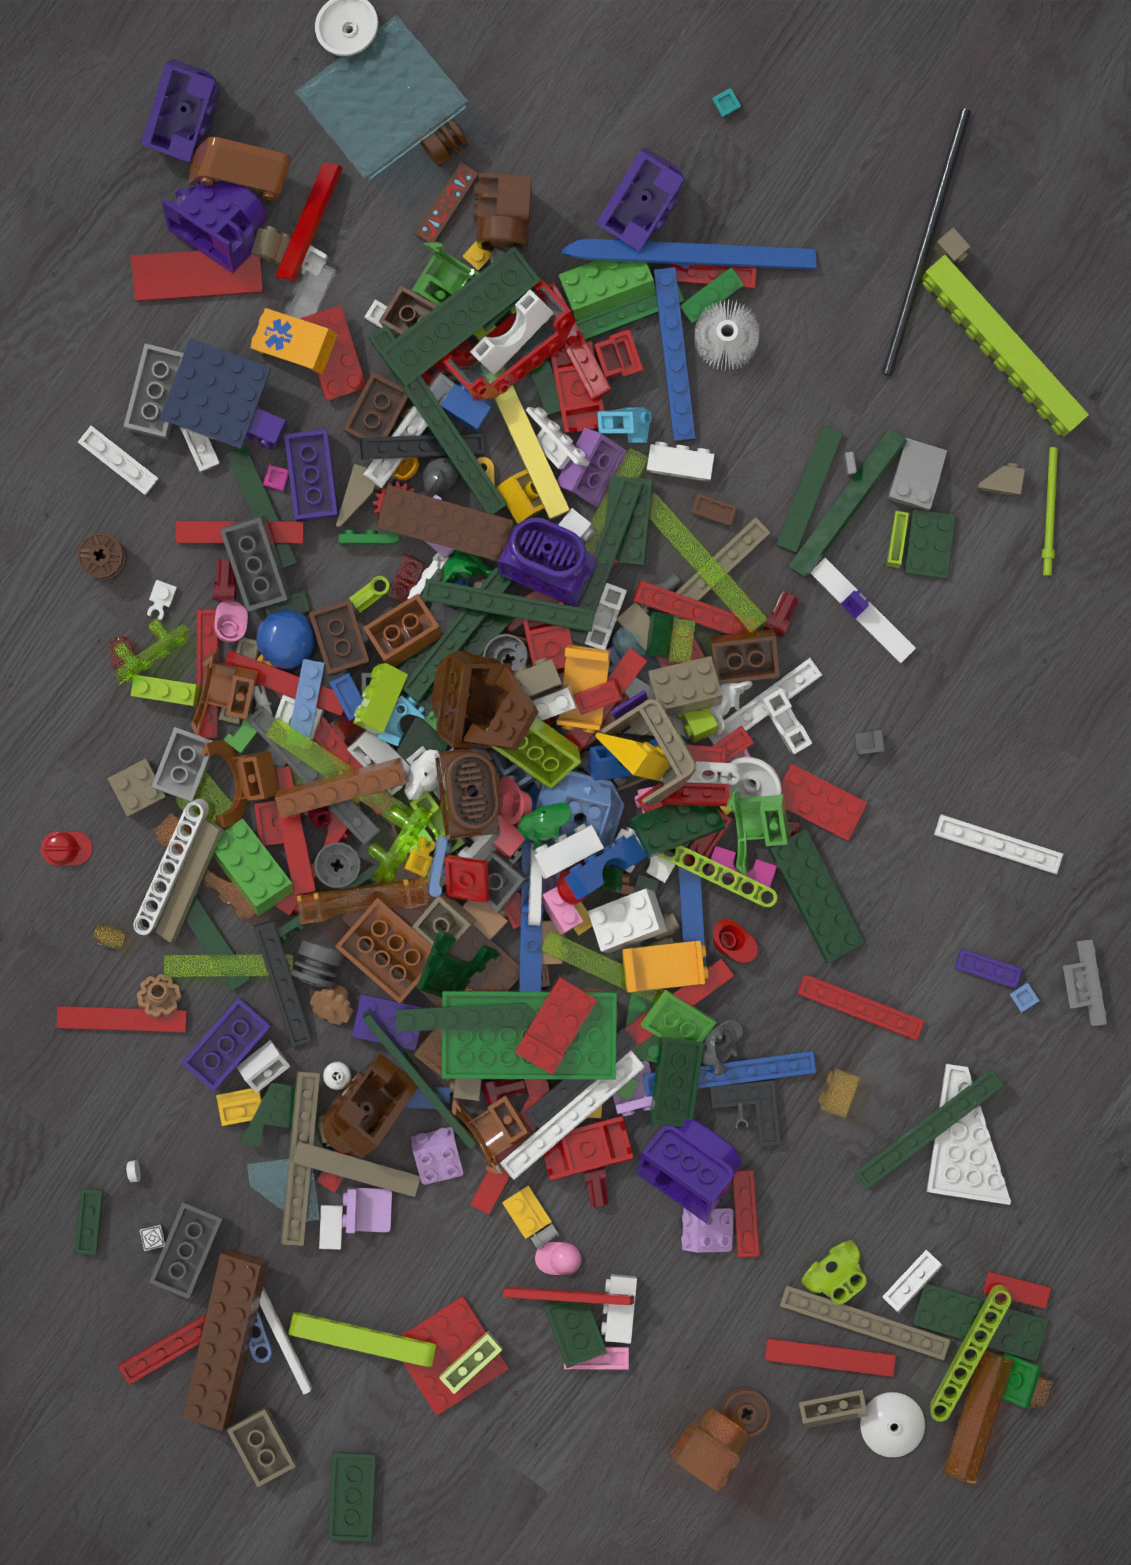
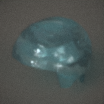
[612,627,645,660]

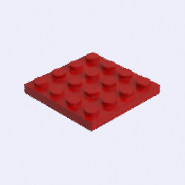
[400,1296,509,1416]

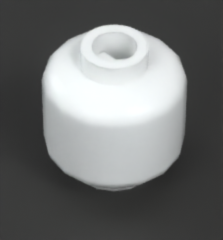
[323,1061,352,1090]

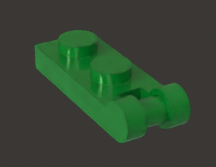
[339,530,400,545]

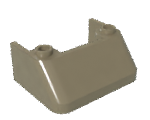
[601,699,697,806]

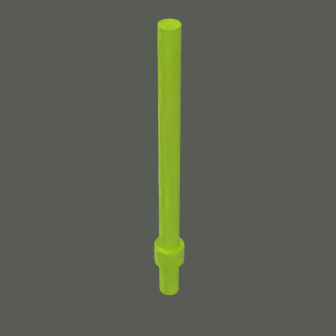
[1042,447,1058,576]

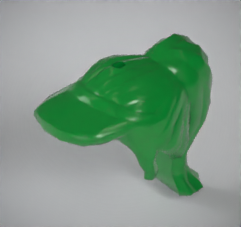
[442,549,495,583]
[518,802,572,850]

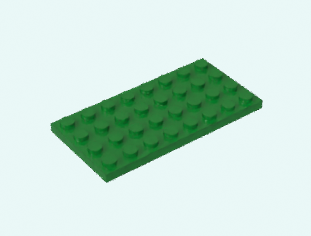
[442,991,617,1080]

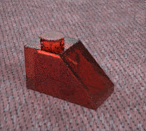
[330,713,363,742]

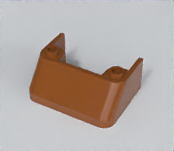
[188,137,291,204]

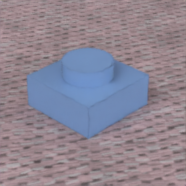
[1009,983,1039,1013]

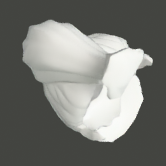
[702,681,752,736]
[404,749,439,800]

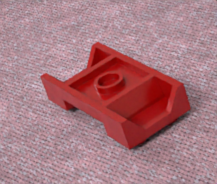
[550,341,605,435]
[523,602,573,693]
[515,976,597,1075]
[544,1116,634,1182]

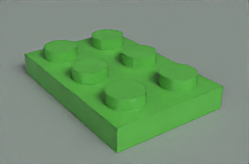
[641,990,717,1042]

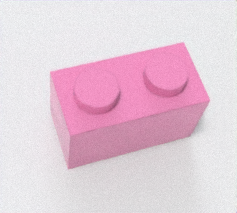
[541,887,583,935]

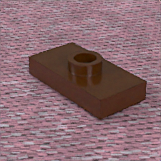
[690,493,738,527]

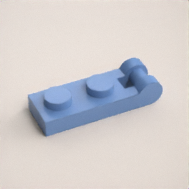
[427,835,451,897]

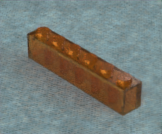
[943,1350,1014,1484]

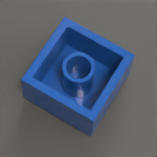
[441,384,492,433]

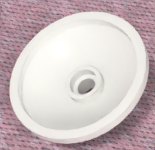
[315,0,378,56]
[728,757,782,812]
[860,1392,925,1457]

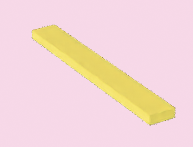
[480,365,570,520]

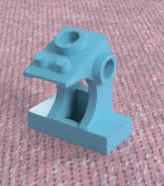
[597,407,652,443]
[378,693,427,746]

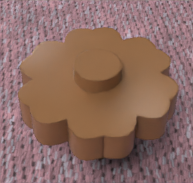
[137,974,181,1019]
[310,985,353,1025]

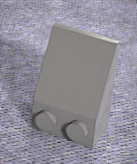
[887,438,947,511]
[151,727,213,802]

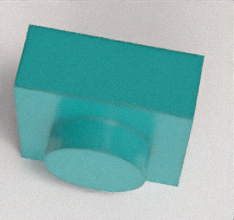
[712,88,741,118]

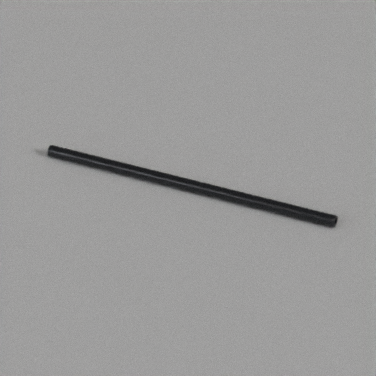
[882,108,971,376]

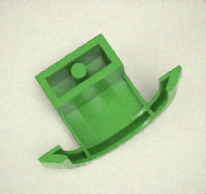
[411,242,479,306]
[727,789,789,875]

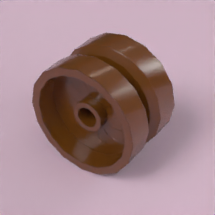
[722,1386,770,1438]

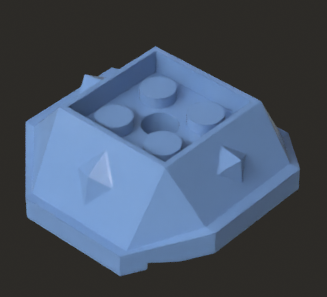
[533,770,624,860]

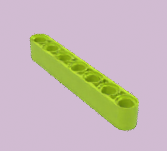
[640,843,777,907]
[930,1285,1011,1422]
[289,1312,436,1367]

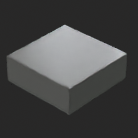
[844,452,857,476]

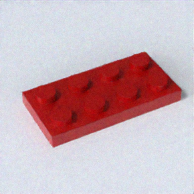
[299,305,366,401]
[781,764,867,841]

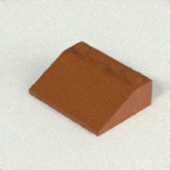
[335,898,432,1004]

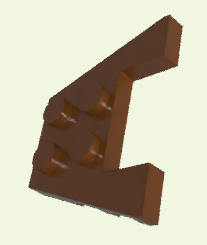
[463,666,539,750]

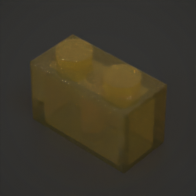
[818,1068,860,1118]

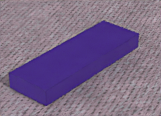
[955,948,1023,989]

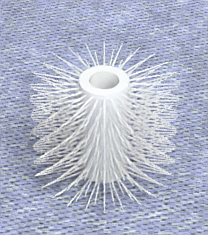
[695,299,759,371]

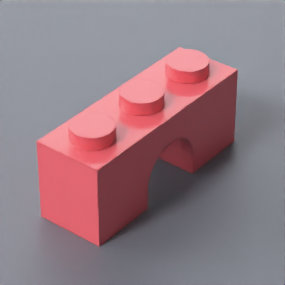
[493,811,526,860]

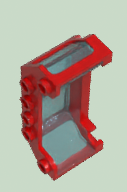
[440,278,575,401]

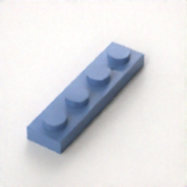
[287,659,325,748]

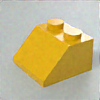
[496,469,545,524]

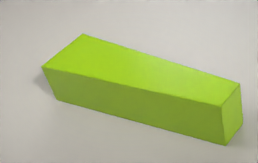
[886,511,909,568]

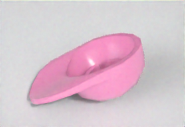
[214,601,248,643]
[535,1242,582,1275]

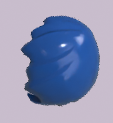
[256,610,317,670]

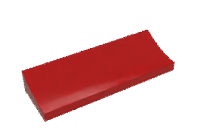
[131,251,264,302]

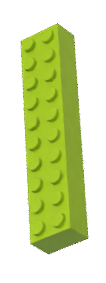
[922,255,1089,437]

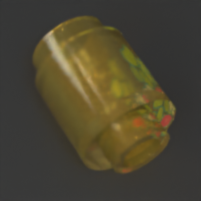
[93,923,126,949]

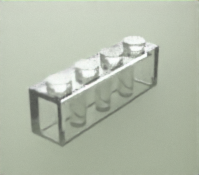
[284,259,336,319]

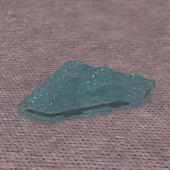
[247,1158,320,1222]

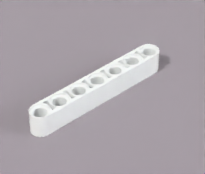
[133,799,209,935]

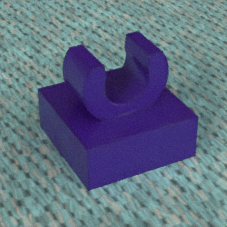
[841,589,870,619]

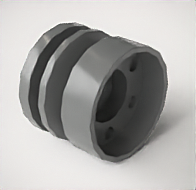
[483,634,533,673]
[315,843,360,888]
[291,939,344,988]

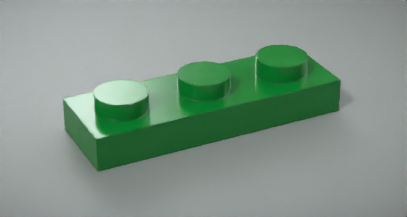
[680,267,744,323]

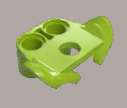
[802,1240,866,1304]

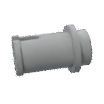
[530,1224,559,1249]

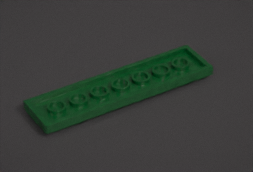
[379,246,541,387]

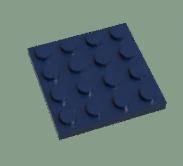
[160,338,271,450]

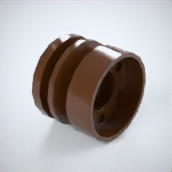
[413,109,469,167]
[77,533,127,581]

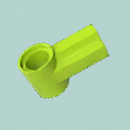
[349,576,390,613]

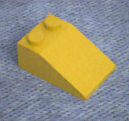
[595,733,671,781]

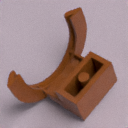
[191,649,258,735]
[202,740,279,828]
[452,1096,533,1175]

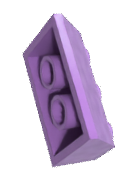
[557,428,627,508]

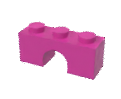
[707,846,777,890]

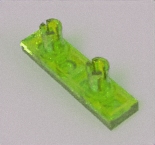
[114,619,189,685]
[368,807,433,883]

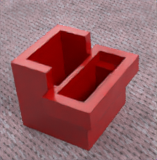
[594,330,643,381]

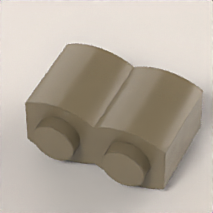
[251,226,291,266]

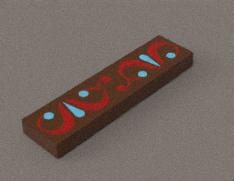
[415,162,479,242]

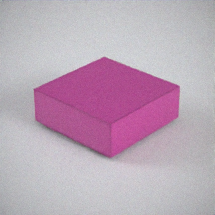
[263,464,289,492]

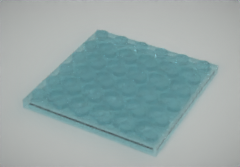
[295,15,470,182]

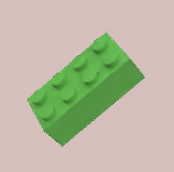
[559,260,656,322]
[212,819,294,916]

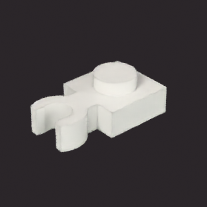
[147,580,177,620]

